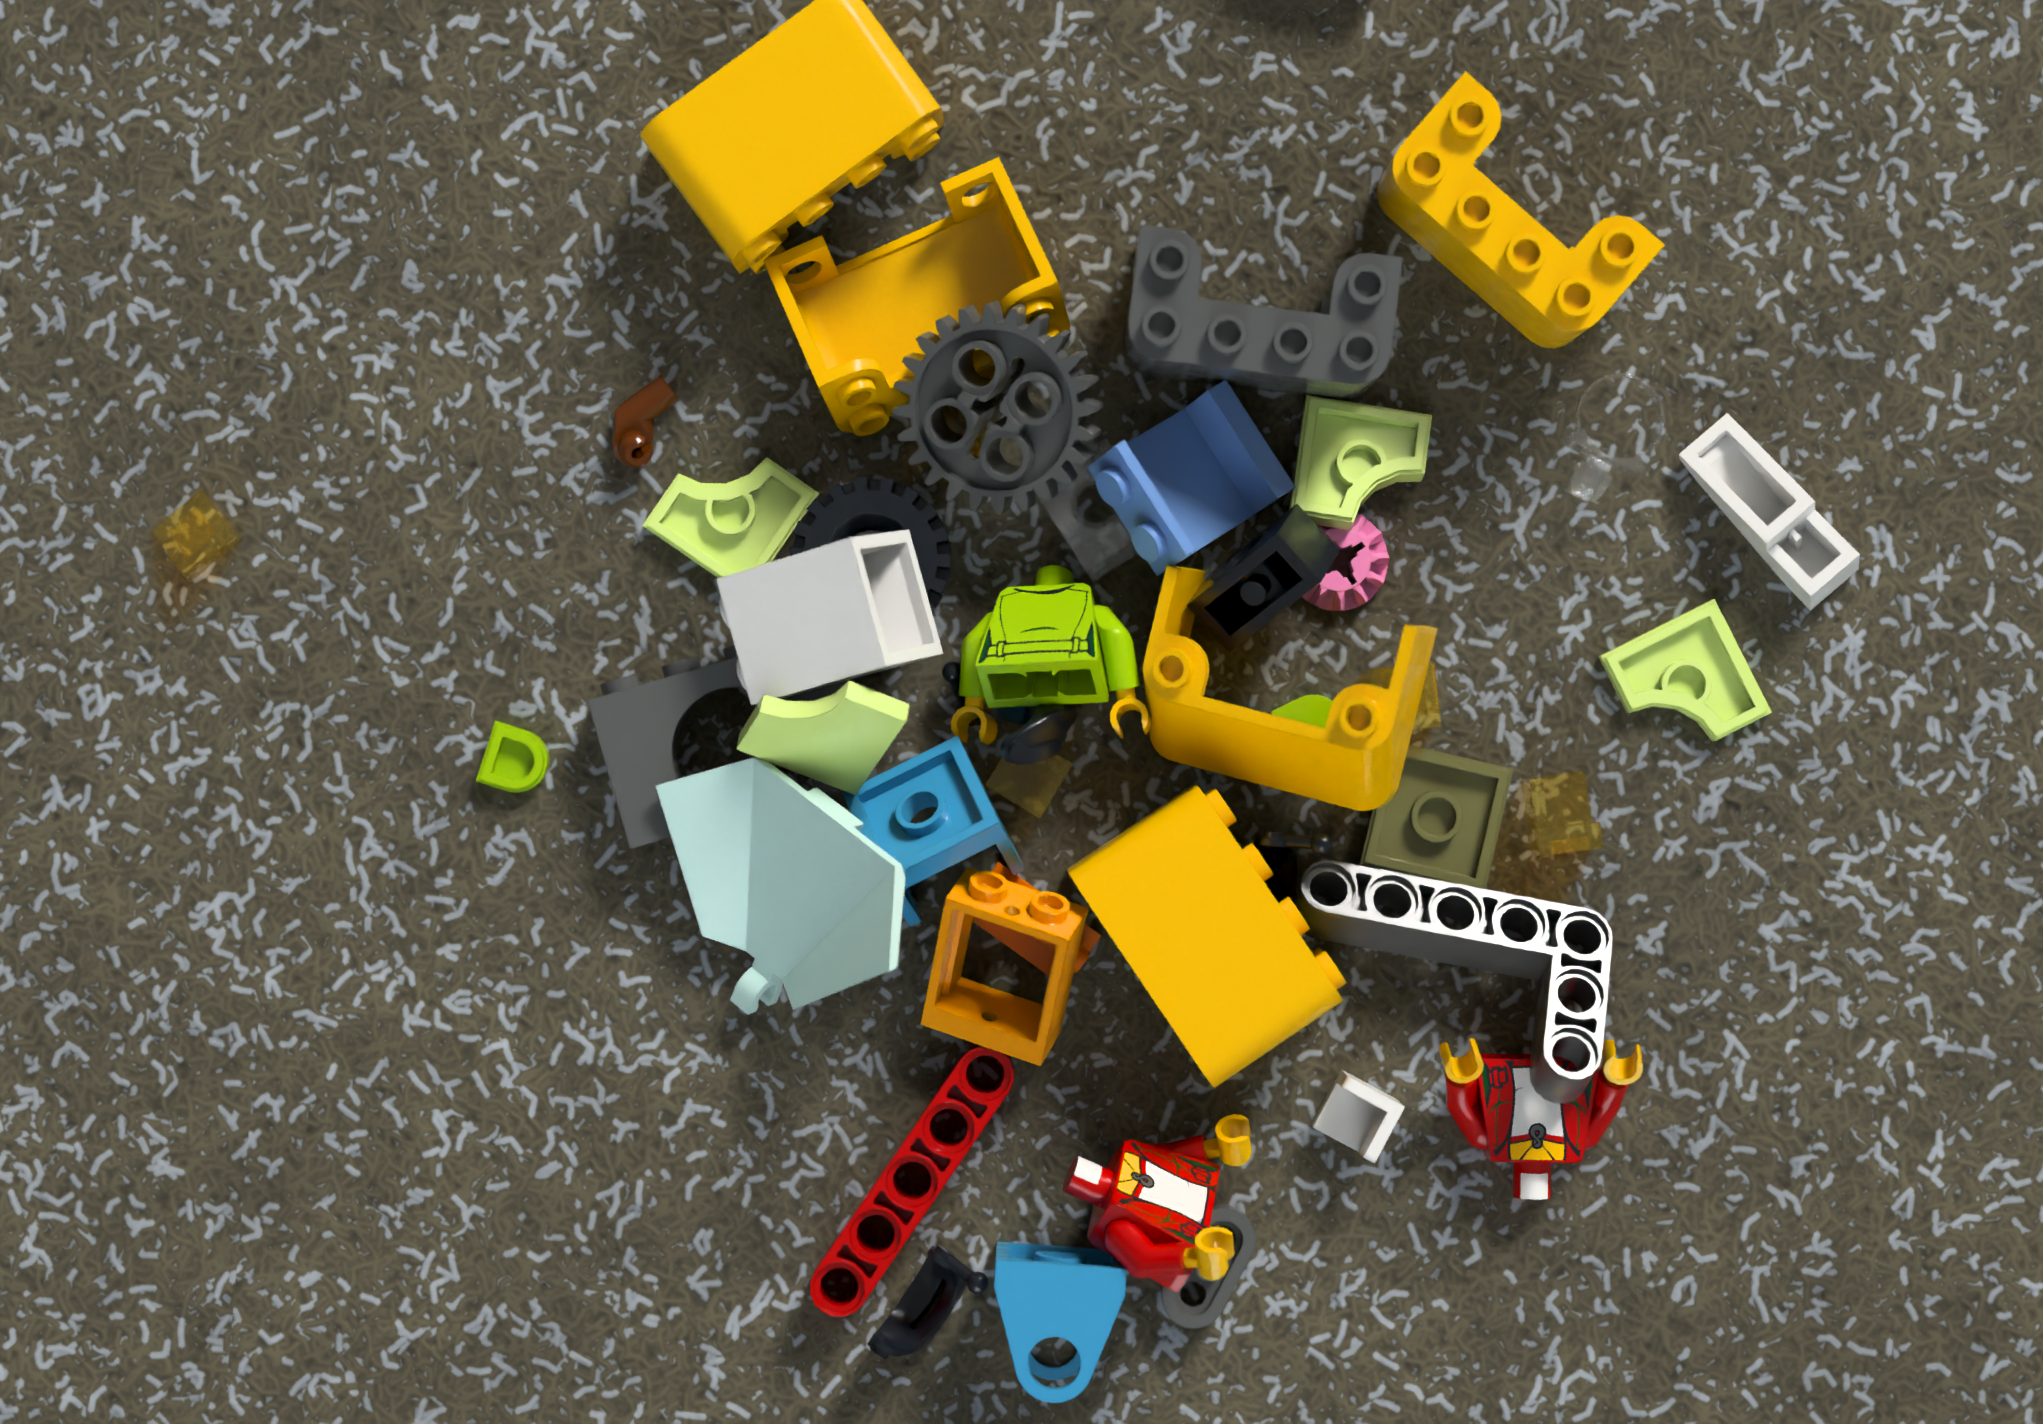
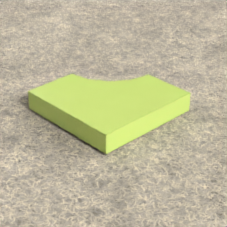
[1289,395,1432,530]
[642,457,820,578]
[1598,599,1772,741]
[736,681,909,795]

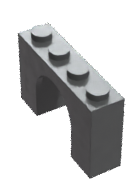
[587,645,879,849]

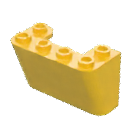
[764,157,1071,436]

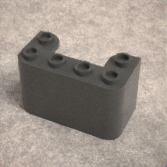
[1124,225,1403,400]

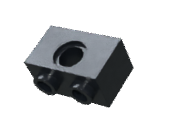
[1186,504,1340,653]

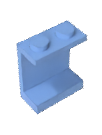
[1087,380,1295,576]

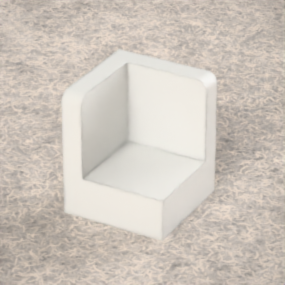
[1311,1070,1405,1163]

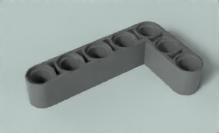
[1294,860,1612,1103]

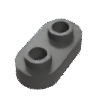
[1161,1204,1256,1329]

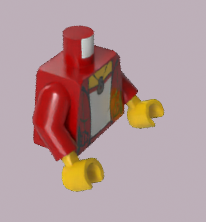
[1439,1038,1643,1200]
[1062,1114,1252,1293]

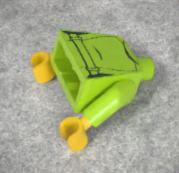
[951,565,1151,745]

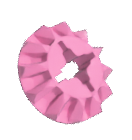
[1302,513,1390,611]

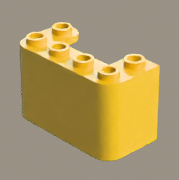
[640,0,944,274]
[1377,71,1665,349]
[1067,784,1347,1088]

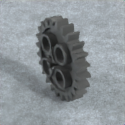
[893,301,1103,515]

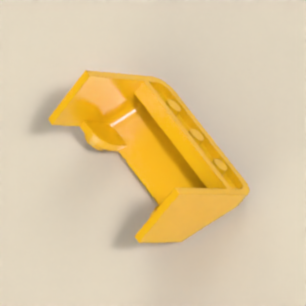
[1143,566,1437,811]

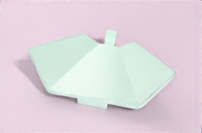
[655,757,905,1015]

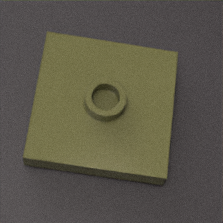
[1358,745,1513,889]

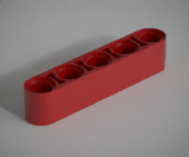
[810,1044,1014,1317]

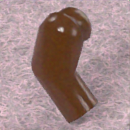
[611,375,680,468]

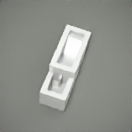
[1679,413,1860,611]

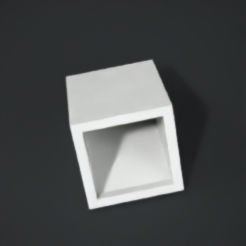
[716,529,943,705]

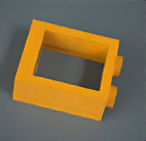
[921,867,1088,1066]

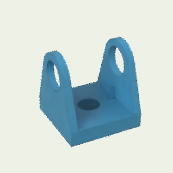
[842,735,1025,927]
[994,1242,1127,1403]

